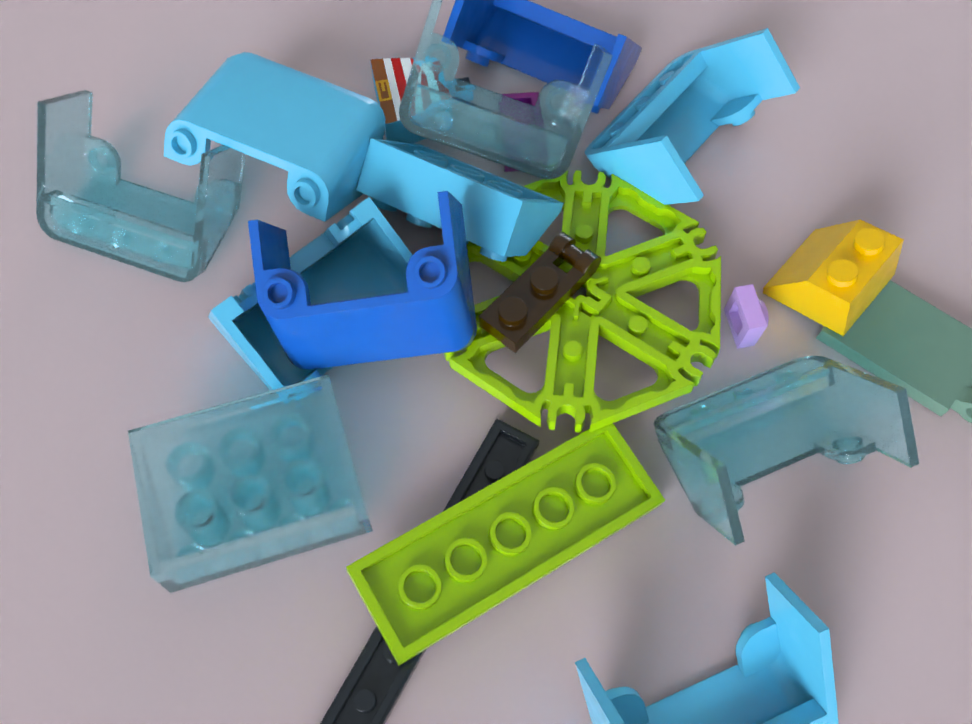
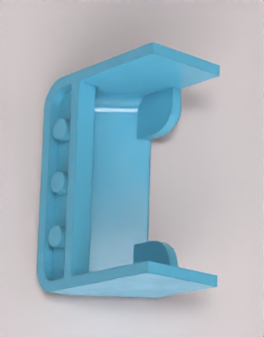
[585,28,800,205]
[575,572,839,724]

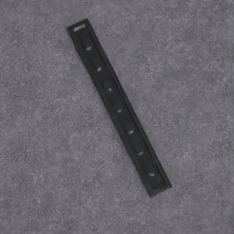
[320,419,540,724]

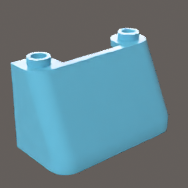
[164,52,385,222]
[208,197,412,408]

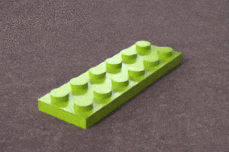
[346,423,666,666]

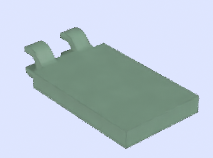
[816,280,972,423]

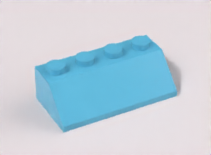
[356,138,564,262]

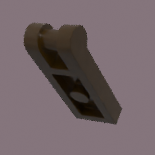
[479,232,601,353]

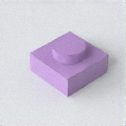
[724,284,769,349]

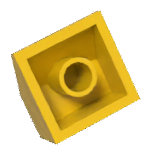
[763,219,904,336]

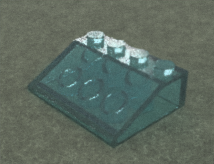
[128,374,373,593]

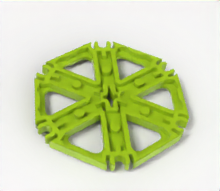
[444,170,721,433]

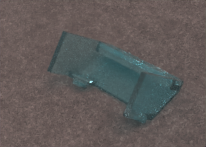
[399,0,613,179]
[36,90,246,282]
[654,356,919,546]

